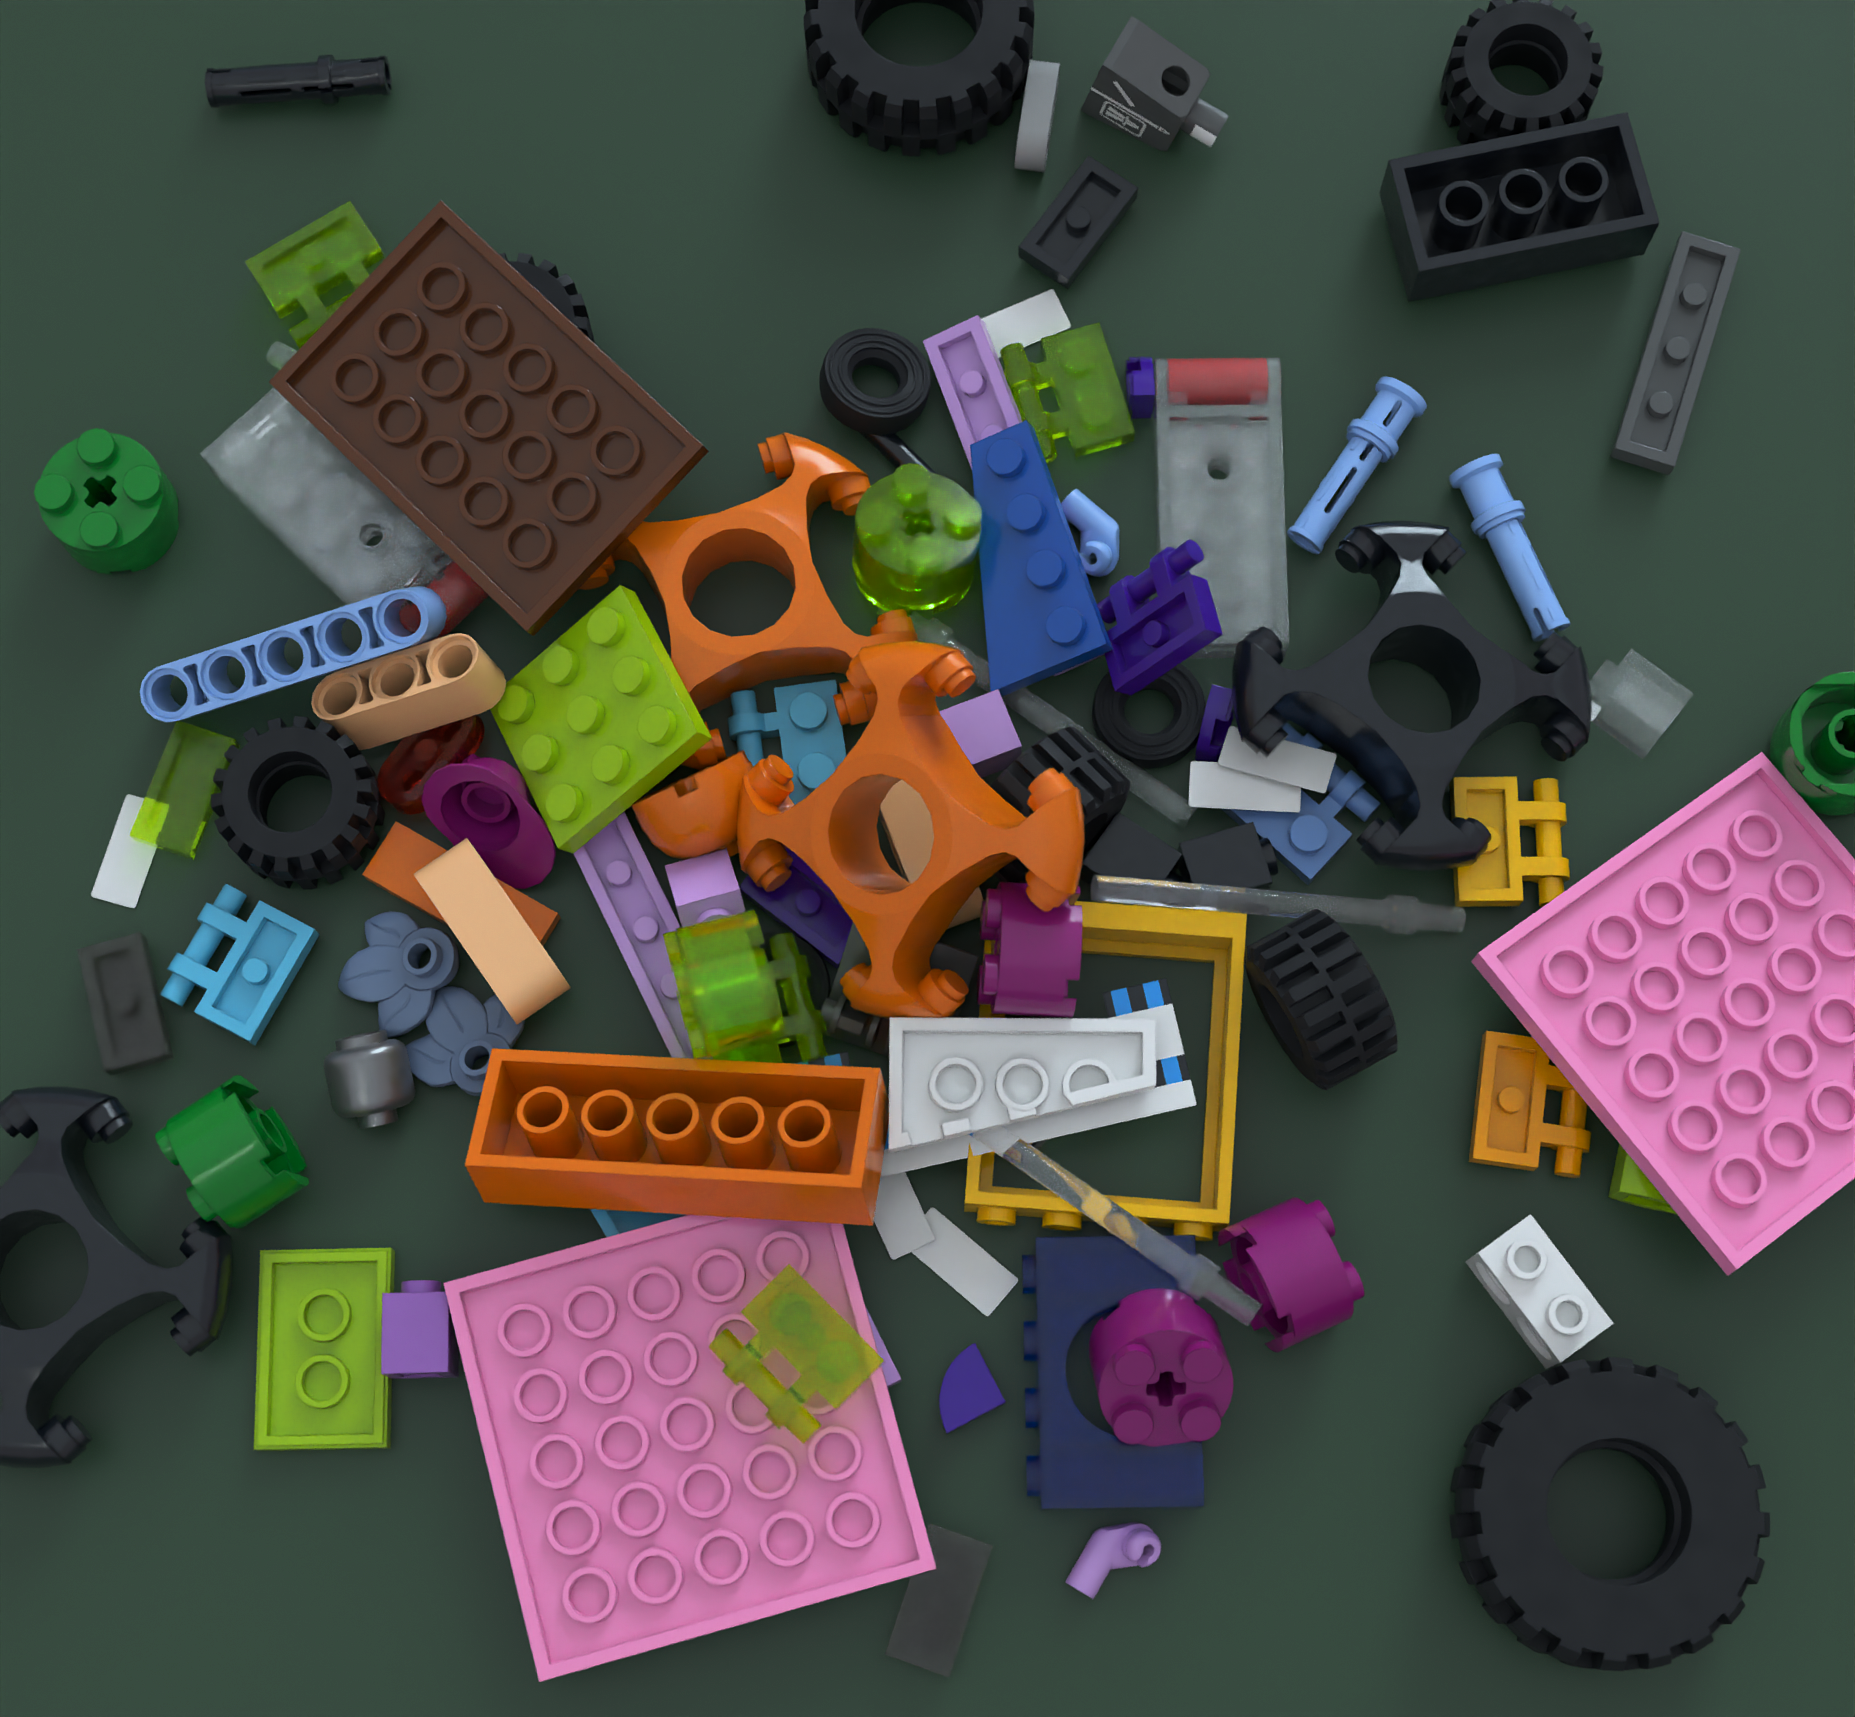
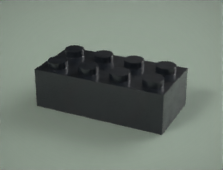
[1379,112,1660,302]

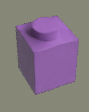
[381,1280,459,1379]

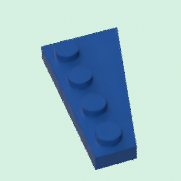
[970,420,1113,697]

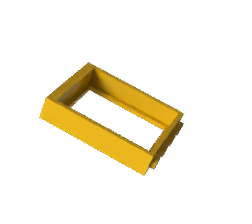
[964,901,1247,1241]

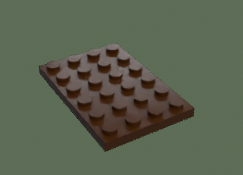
[269,200,709,636]

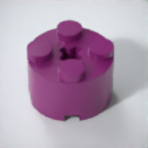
[977,882,1082,1018]
[1218,1197,1365,1352]
[1089,1288,1234,1447]

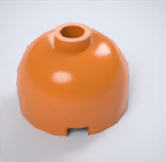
[631,750,753,860]

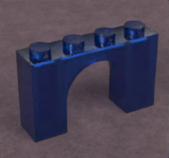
[1022,1235,1204,1511]

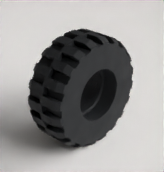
[1449,1357,1770,1671]

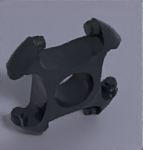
[1232,521,1592,871]
[0,1086,233,1468]

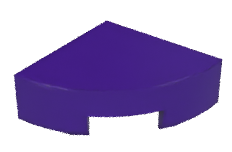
[1125,356,1155,419]
[1195,684,1235,762]
[939,1343,1006,1434]

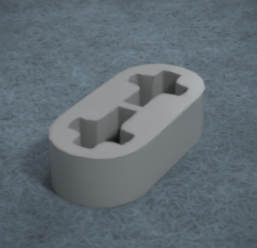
[1015,59,1060,172]

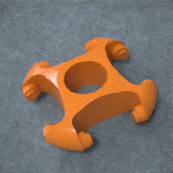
[580,432,918,770]
[737,641,1085,1019]

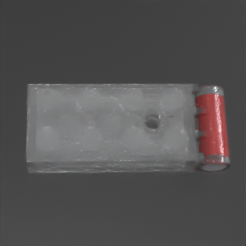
[1153,358,1289,658]
[200,387,489,641]

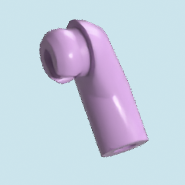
[1065,1522,1161,1599]

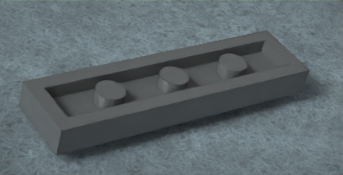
[1610,231,1741,475]

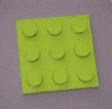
[490,585,712,854]

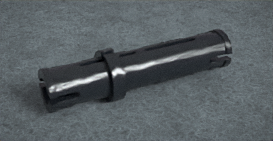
[205,55,392,108]

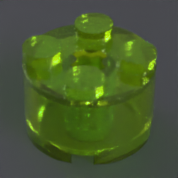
[851,463,982,616]
[663,909,785,1059]

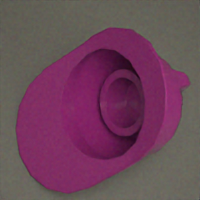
[422,754,556,889]

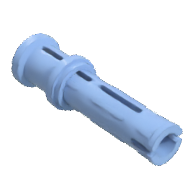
[1287,376,1427,554]
[1448,454,1571,642]

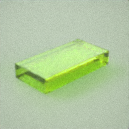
[130,721,240,860]

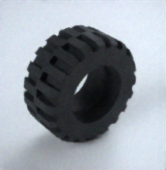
[803,0,1035,157]

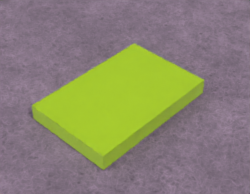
[254,1248,395,1451]

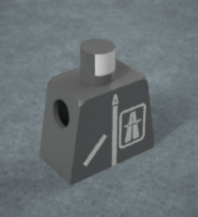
[1080,16,1229,151]

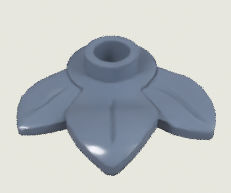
[338,911,460,1038]
[406,986,525,1096]

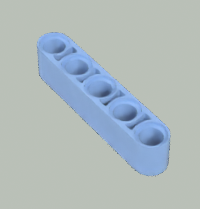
[140,586,447,722]

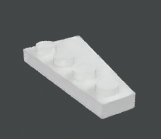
[889,1017,1156,1153]

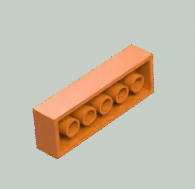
[465,1048,889,1226]

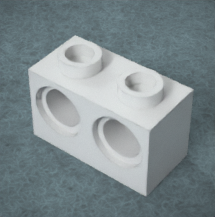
[1465,1214,1614,1369]

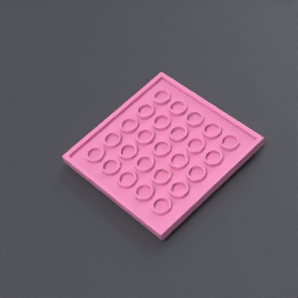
[1471,752,1855,1276]
[443,1215,937,1682]

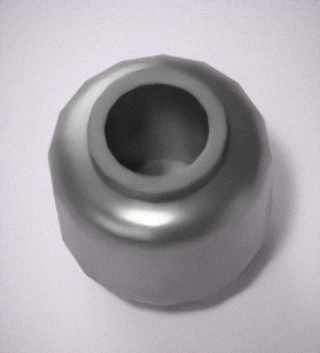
[324,1030,415,1129]

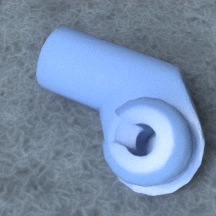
[1061,489,1120,577]

